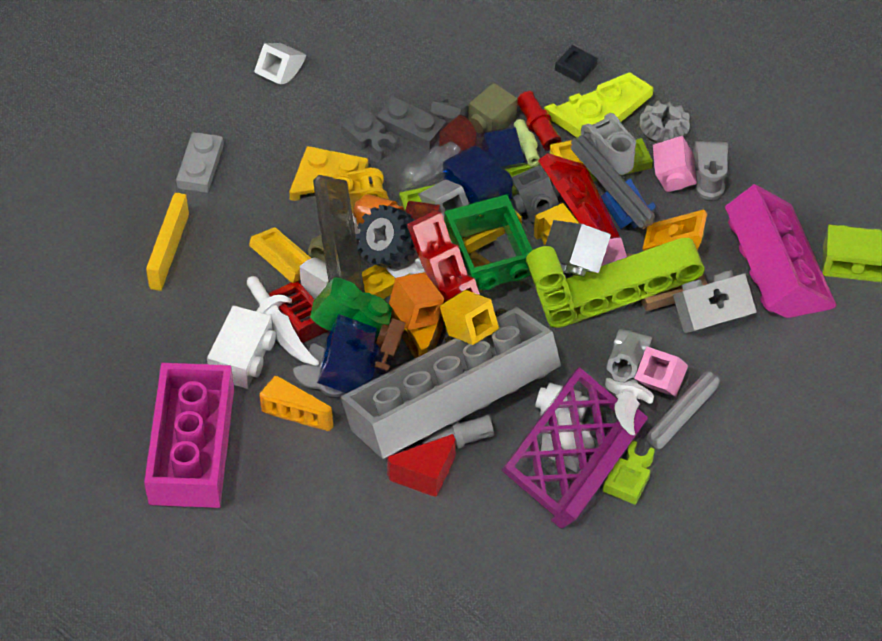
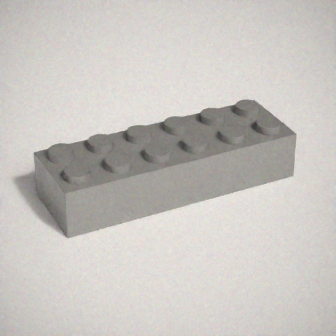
[341,307,561,459]

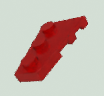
[538,153,620,239]

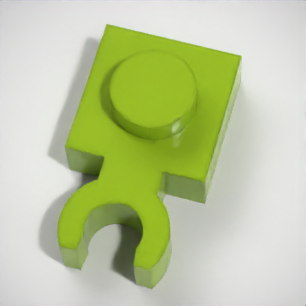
[603,440,654,505]

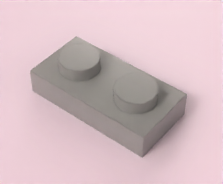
[176,132,224,193]

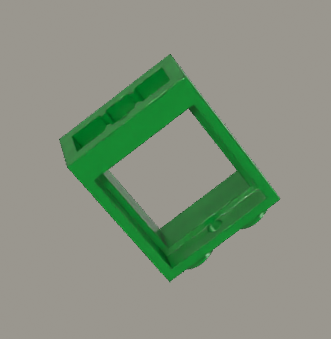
[444,194,533,290]

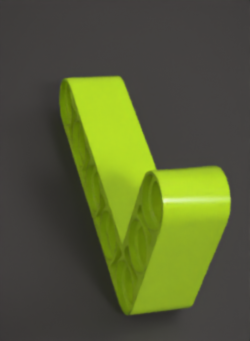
[526,238,705,328]

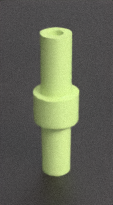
[514,119,540,166]

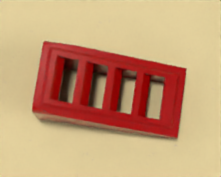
[268,281,329,343]

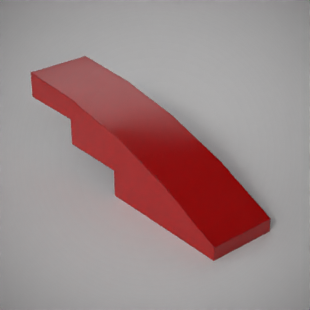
[407,210,480,303]

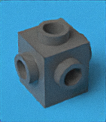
[511,165,561,223]

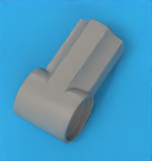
[607,328,653,383]

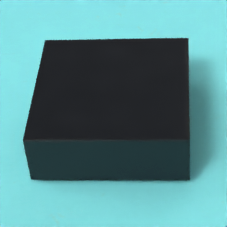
[555,45,598,84]

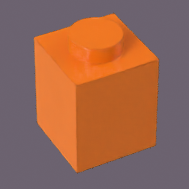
[389,272,444,330]

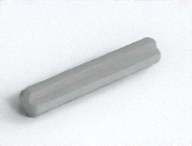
[647,371,720,449]

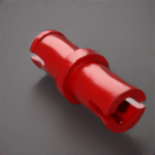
[517,91,562,151]

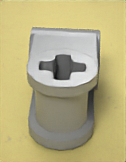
[581,113,636,174]
[693,141,728,200]

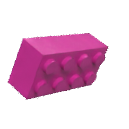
[144,363,234,508]

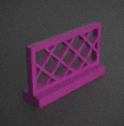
[501,367,648,529]

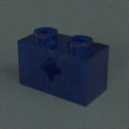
[317,314,379,394]

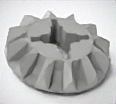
[640,100,690,142]

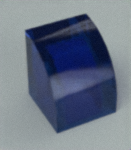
[481,127,525,170]

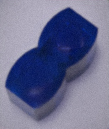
[443,145,513,204]

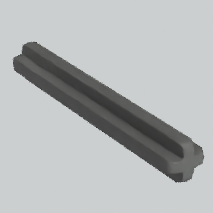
[571,135,655,229]

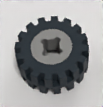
[356,205,416,269]

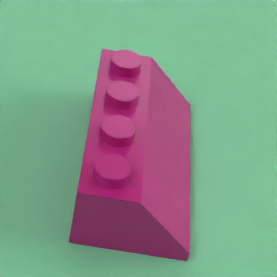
[725,184,837,318]

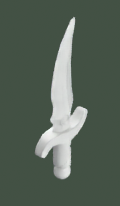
[247,276,319,366]
[605,377,654,436]

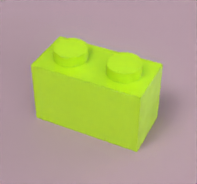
[822,224,882,282]

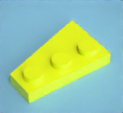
[544,72,653,138]

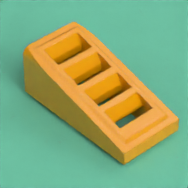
[260,376,333,431]

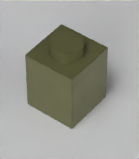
[468,83,517,140]

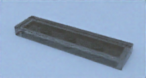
[313,175,365,293]

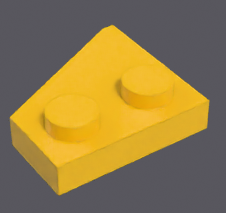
[289,146,369,201]

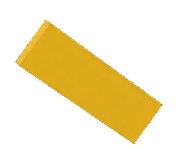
[146,193,189,291]

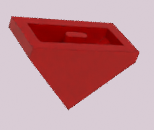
[387,434,456,497]

